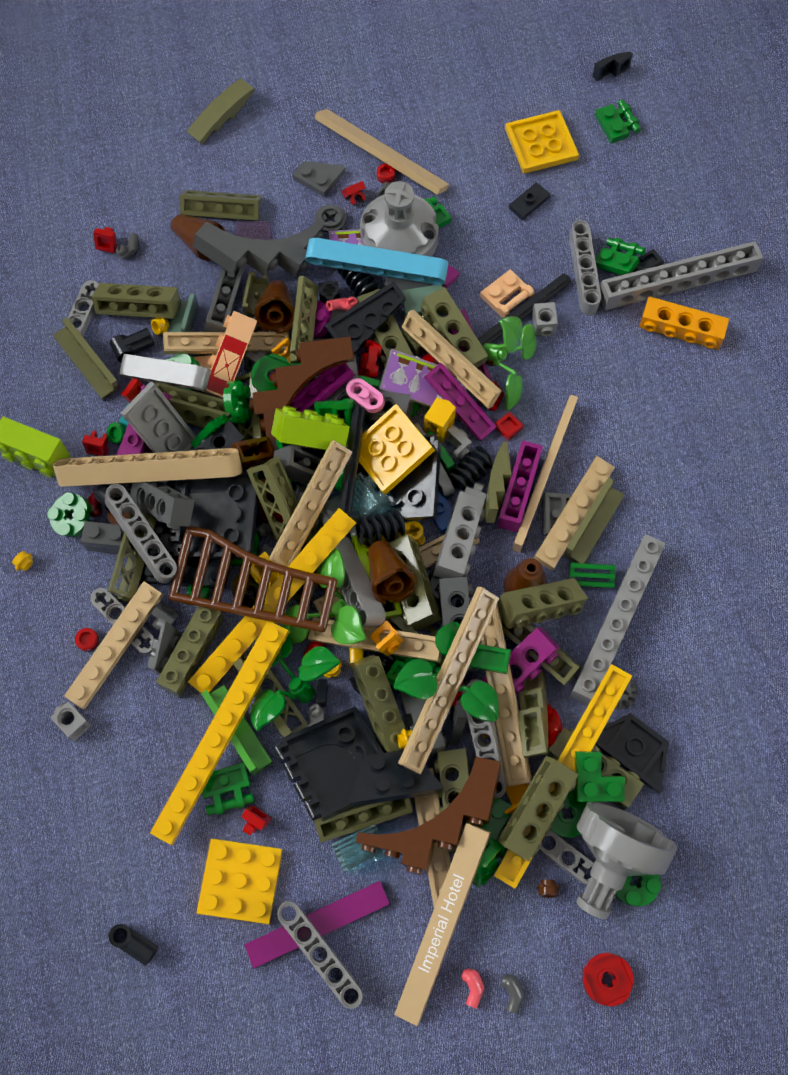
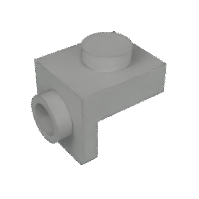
[447,425,472,463]

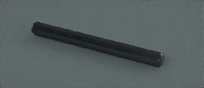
[477,273,571,347]
[339,405,366,518]

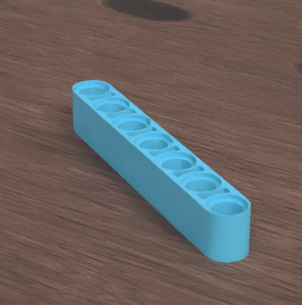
[305,238,449,285]

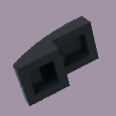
[592,52,633,81]

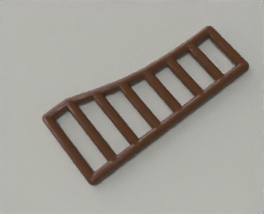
[169,526,337,632]

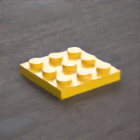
[505,110,579,174]
[359,404,435,494]
[197,839,283,925]

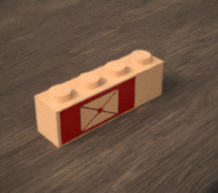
[202,311,257,399]

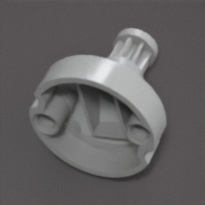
[360,181,439,257]
[576,801,677,919]

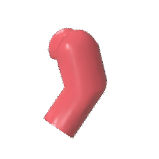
[326,297,358,311]
[462,968,484,1009]

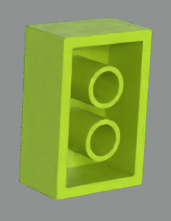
[271,406,350,450]
[0,416,72,478]

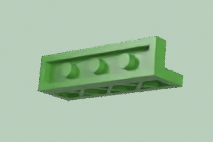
[201,685,273,776]

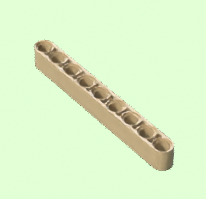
[52,448,243,486]

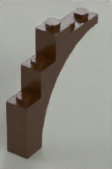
[249,336,354,451]
[356,757,501,875]

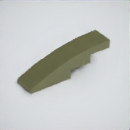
[186,78,255,145]
[485,441,512,523]
[518,669,548,758]

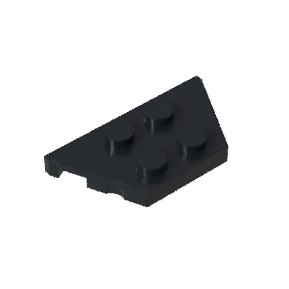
[595,713,669,794]
[349,750,443,807]

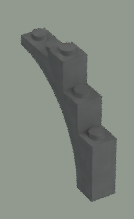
[192,220,325,277]

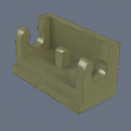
[242,271,269,318]

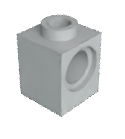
[532,302,558,336]
[50,701,92,741]

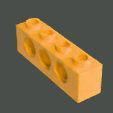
[639,297,729,350]

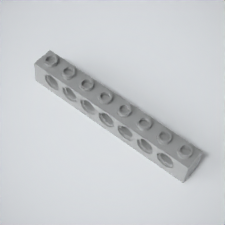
[600,241,763,310]
[569,534,666,706]

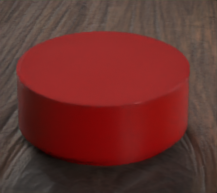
[376,163,396,184]
[75,628,99,652]

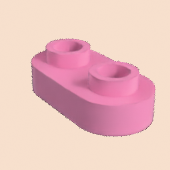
[346,378,385,413]

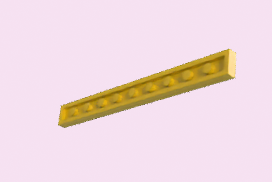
[188,508,356,693]
[150,621,289,845]
[494,664,632,889]

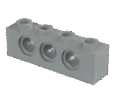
[433,491,486,579]

